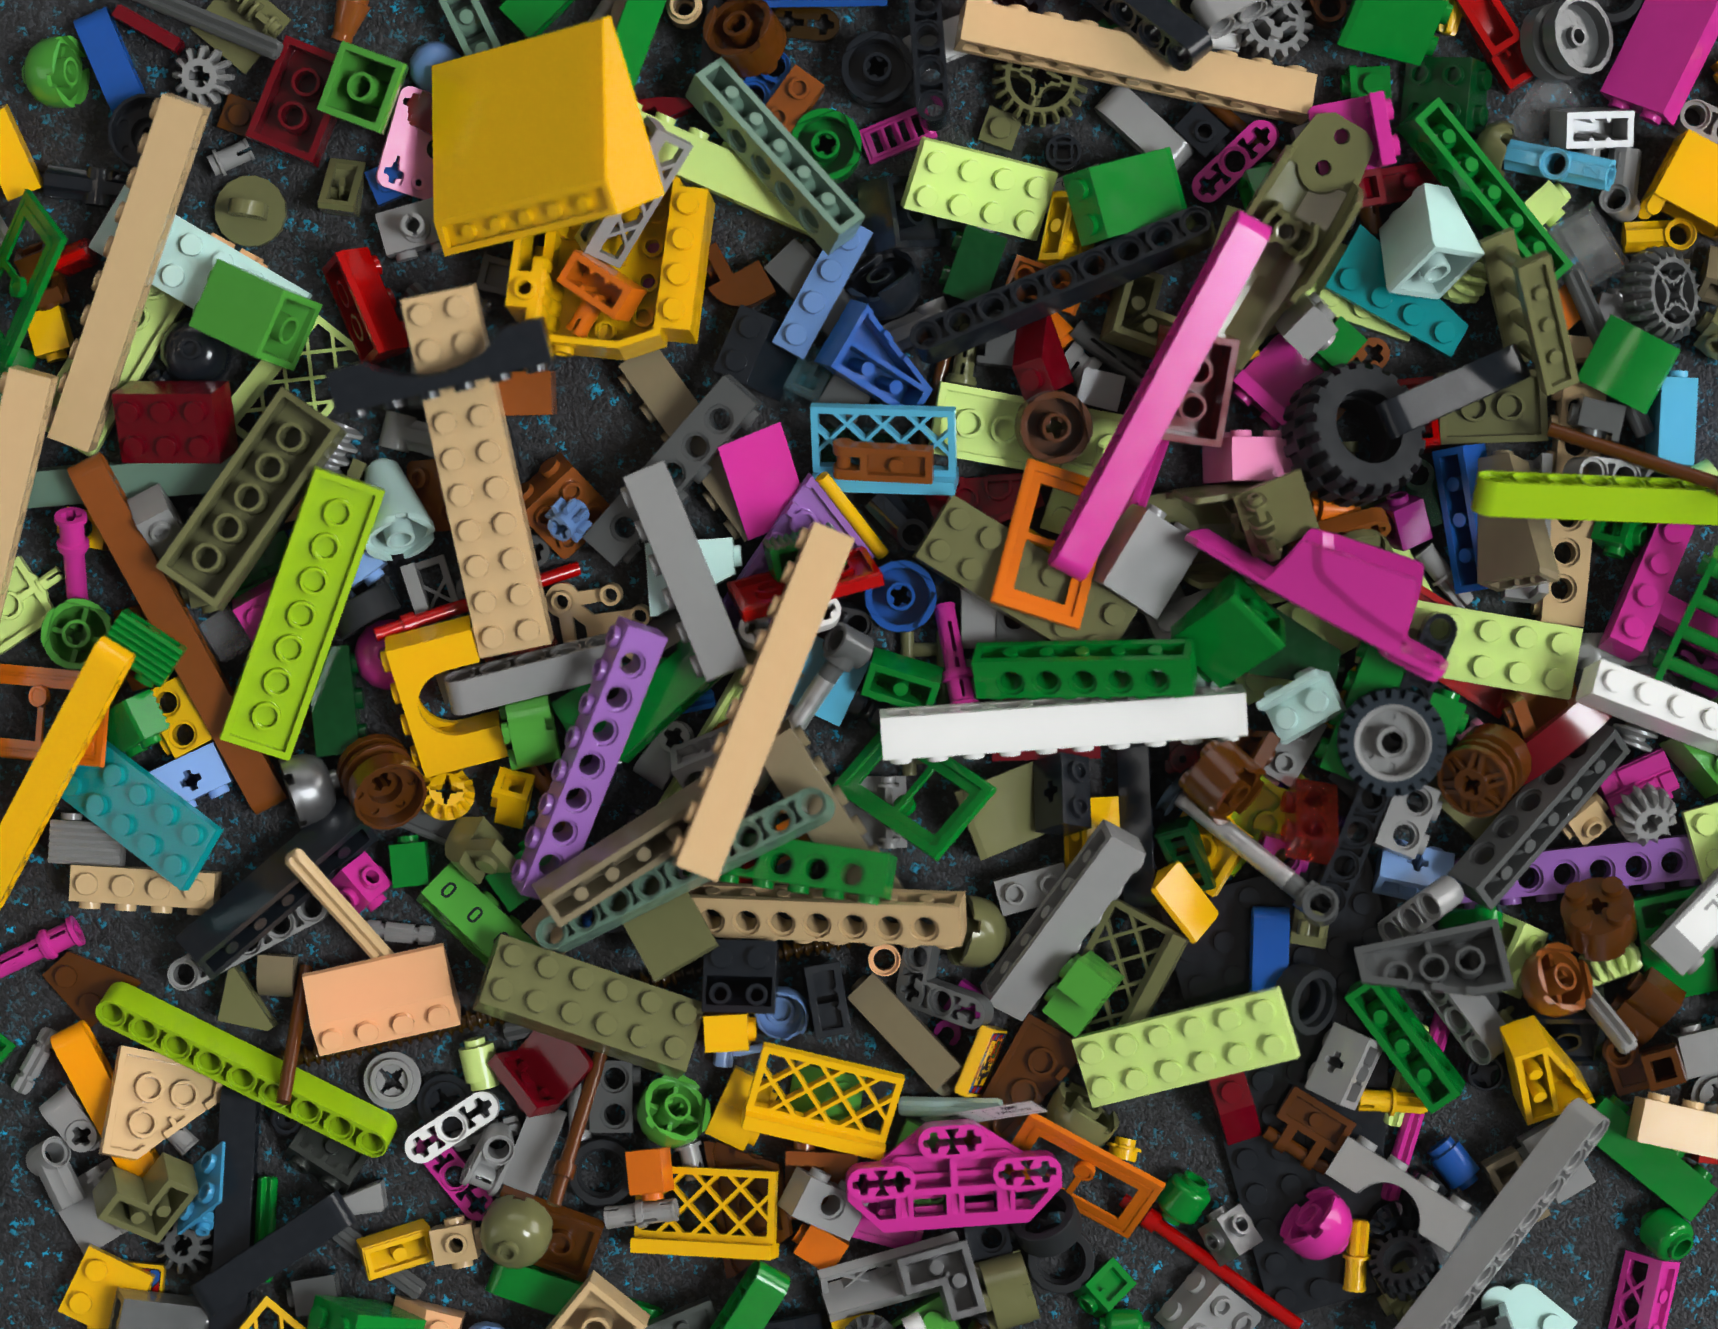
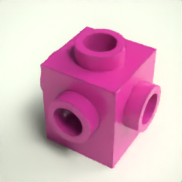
[330,851,393,914]

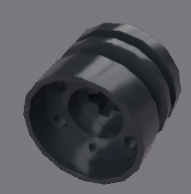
[108,94,161,170]

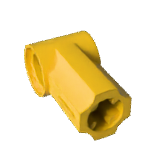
[1621,218,1697,254]

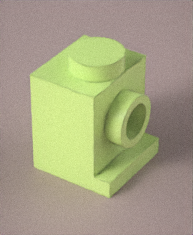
[1524,180,1571,231]

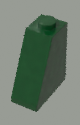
[1246,603,1345,686]

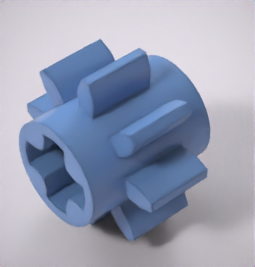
[545,497,592,543]

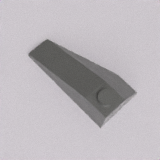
[1354,918,1514,996]

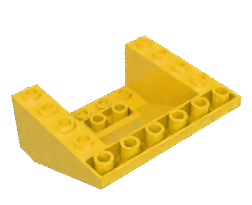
[432,16,665,256]

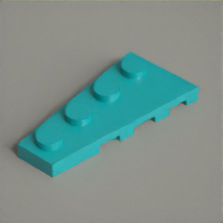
[1324,224,1469,359]

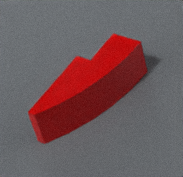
[1455,0,1536,95]

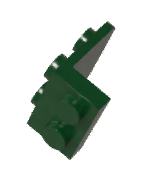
[1400,57,1492,137]

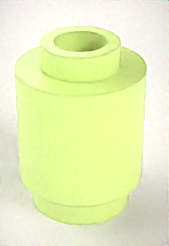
[458,1036,499,1091]

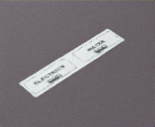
[920,1101,1048,1122]

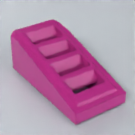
[859,107,938,165]

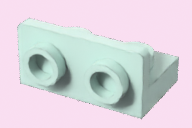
[1255,667,1347,745]

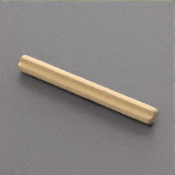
[285,848,394,958]

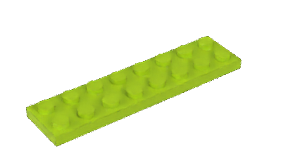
[220,466,385,761]

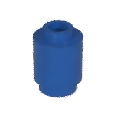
[1427,1135,1480,1191]

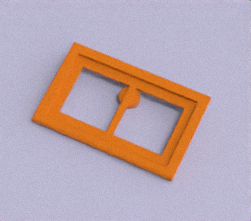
[990,458,1098,631]
[0,663,109,768]
[1003,1113,1166,1239]

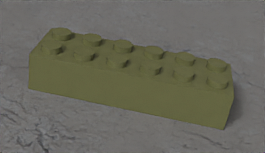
[156,387,348,611]
[912,495,1138,641]
[472,934,704,1079]

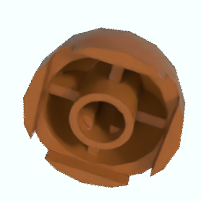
[1519,942,1593,1018]

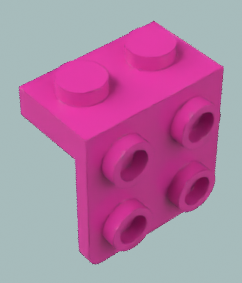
[1308,91,1401,175]
[1232,334,1324,430]

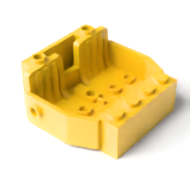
[505,170,715,361]

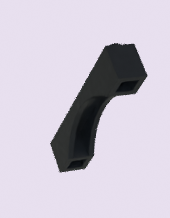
[325,315,555,419]

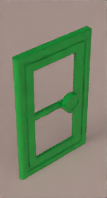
[0,189,67,368]
[832,729,997,861]

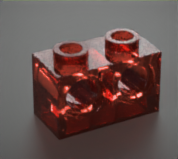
[1280,778,1339,864]

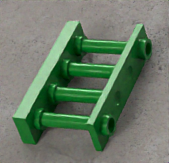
[1652,545,1718,691]

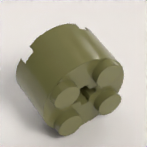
[974,1250,1040,1329]

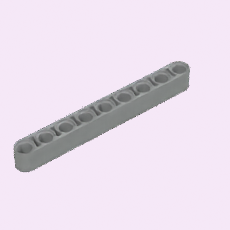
[1394,1098,1610,1329]

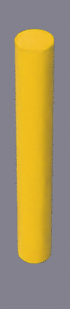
[816,471,889,560]

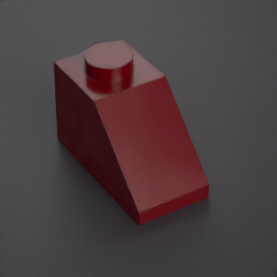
[1012,315,1075,401]
[1207,1072,1262,1146]

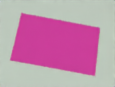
[717,422,800,541]

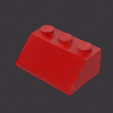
[322,247,410,364]

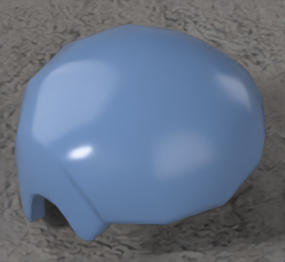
[409,41,461,93]
[754,986,810,1041]

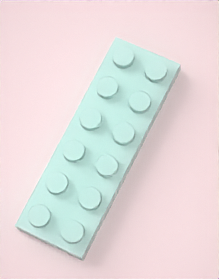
[88,185,312,309]

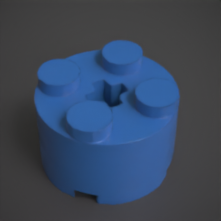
[865,560,937,633]

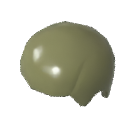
[1475,120,1515,177]

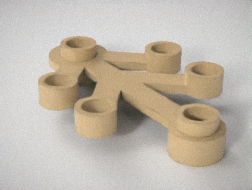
[545,582,662,660]

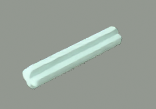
[898,1096,1003,1117]

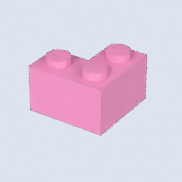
[1202,430,1294,484]

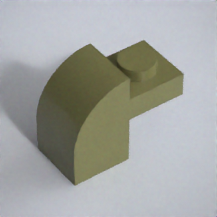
[445,816,517,885]

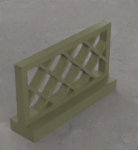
[1046,898,1189,1037]

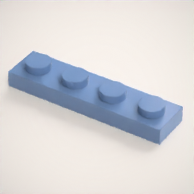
[772,225,873,361]

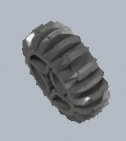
[1619,246,1702,343]

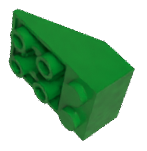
[1633,885,1718,998]

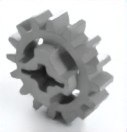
[1234,0,1313,62]

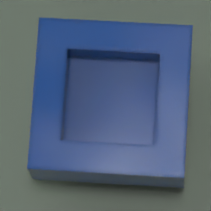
[364,158,407,207]

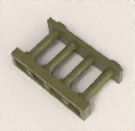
[1478,227,1579,396]

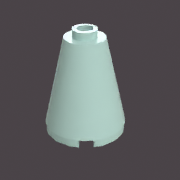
[364,458,435,561]

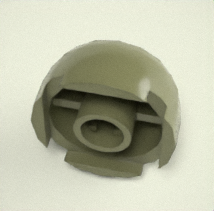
[946,895,1011,967]
[1046,1082,1120,1147]
[479,1195,553,1269]

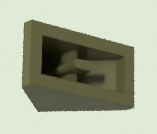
[318,158,366,218]
[217,964,278,1031]

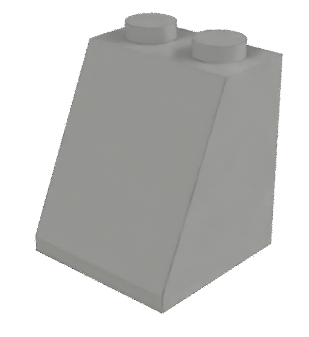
[1092,503,1200,620]

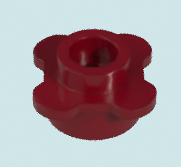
[1165,740,1202,774]

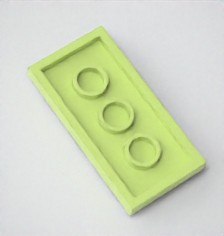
[900,136,1059,241]

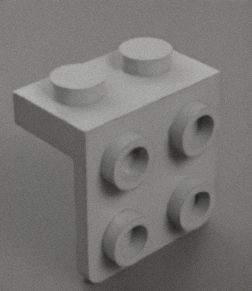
[1154,1264,1261,1329]

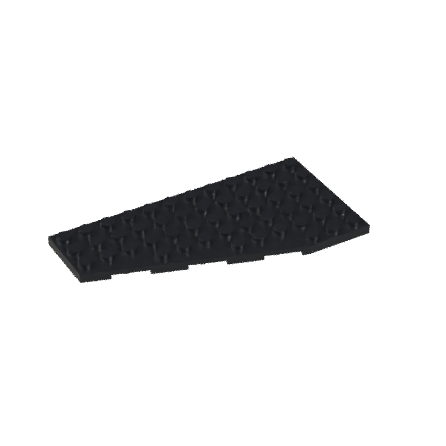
[1158,854,1389,1320]

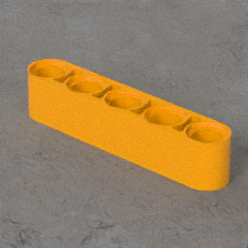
[50,1020,159,1178]

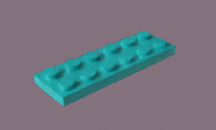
[27,735,224,891]

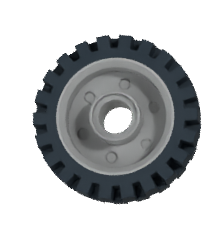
[1337,687,1447,797]

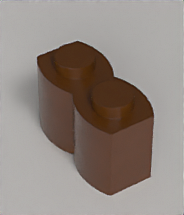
[1608,966,1686,1048]

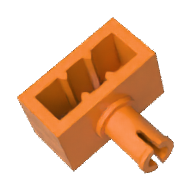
[556,250,648,338]

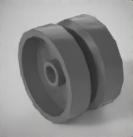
[1520,0,1613,84]

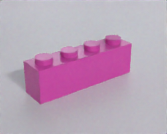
[1597,523,1695,663]

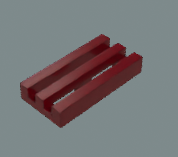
[112,4,186,56]

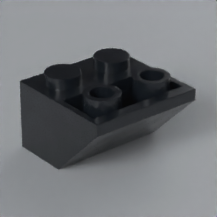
[702,939,780,1014]

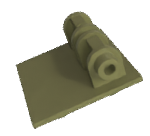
[190,0,291,75]
[1232,468,1320,561]

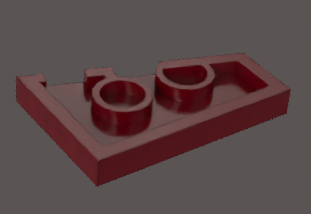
[924,473,1046,525]

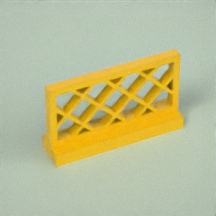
[741,1042,905,1161]
[630,1166,779,1261]

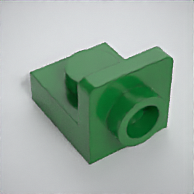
[1340,65,1392,101]
[1073,1257,1137,1318]

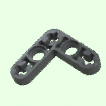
[896,918,994,1029]

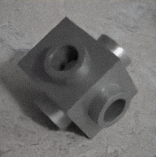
[1197,1203,1263,1267]

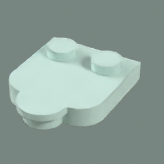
[1481,1282,1578,1329]

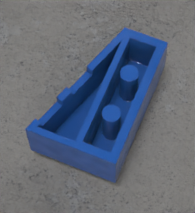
[814,299,933,418]

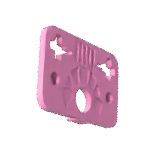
[376,86,433,200]

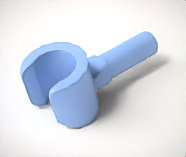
[713,1043,763,1068]

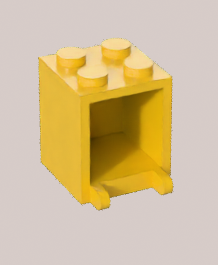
[1637,129,1718,242]

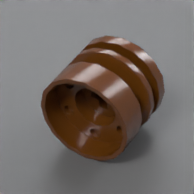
[1438,723,1531,818]
[336,734,427,830]

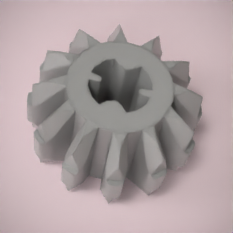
[172,45,235,106]
[1614,782,1677,847]

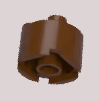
[703,0,787,77]
[1015,391,1093,464]
[1178,740,1266,825]
[1560,876,1638,962]

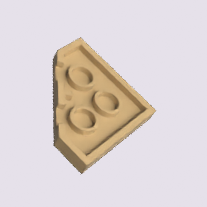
[99,1045,223,1161]

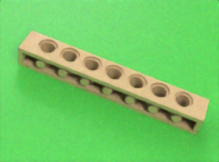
[1531,335,1606,627]
[689,882,967,949]

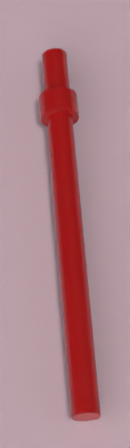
[372,561,581,642]
[1119,1193,1304,1329]

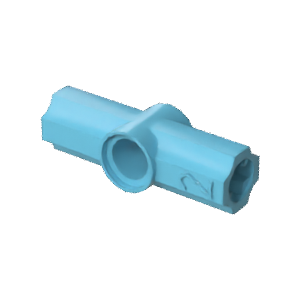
[1503,139,1617,191]

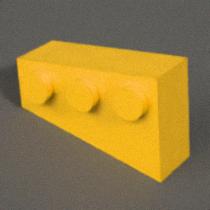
[1499,1015,1596,1125]

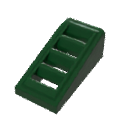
[1155,815,1216,891]

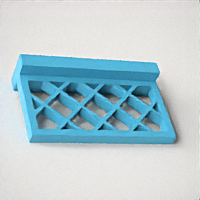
[810,402,959,496]

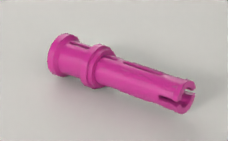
[54,507,90,600]
[934,602,979,704]
[0,916,86,979]

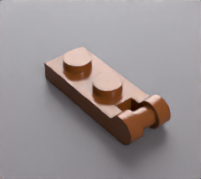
[832,438,934,484]

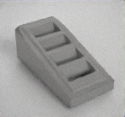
[341,1179,388,1215]

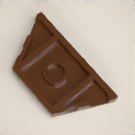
[704,1139,793,1279]

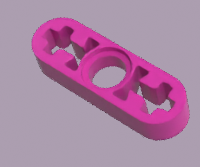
[1192,120,1279,203]
[416,1131,495,1221]

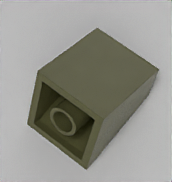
[953,760,1045,860]

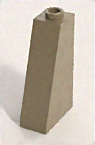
[1477,450,1560,592]
[847,973,964,1097]

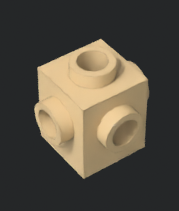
[1561,792,1613,846]
[429,1215,483,1269]

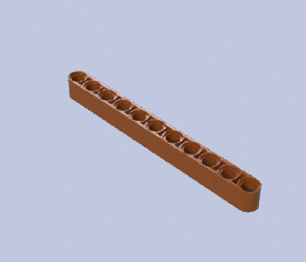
[67,451,289,815]

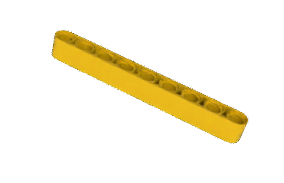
[0,636,136,910]

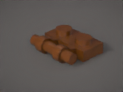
[1262,1085,1356,1175]

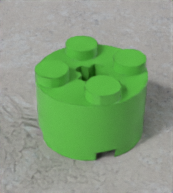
[499,694,562,771]

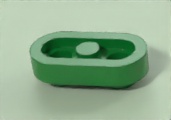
[1437,904,1503,930]

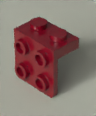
[488,1031,593,1118]

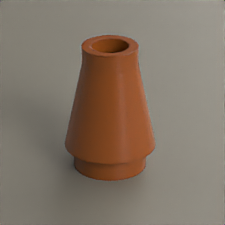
[331,0,371,44]

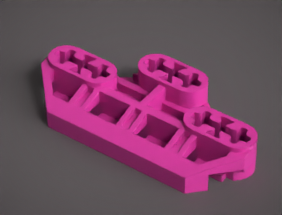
[845,1119,1062,1233]

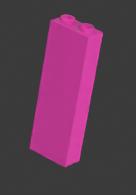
[1600,0,1718,126]

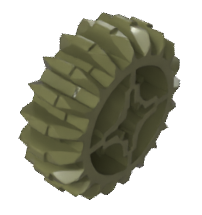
[991,61,1088,128]

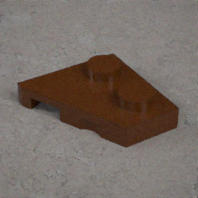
[42,951,143,1028]

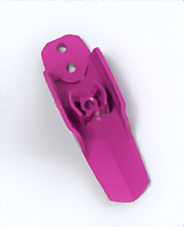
[1184,528,1449,682]

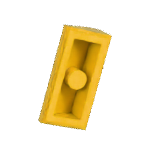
[1151,861,1219,944]
[356,1219,434,1281]

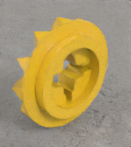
[422,769,475,821]

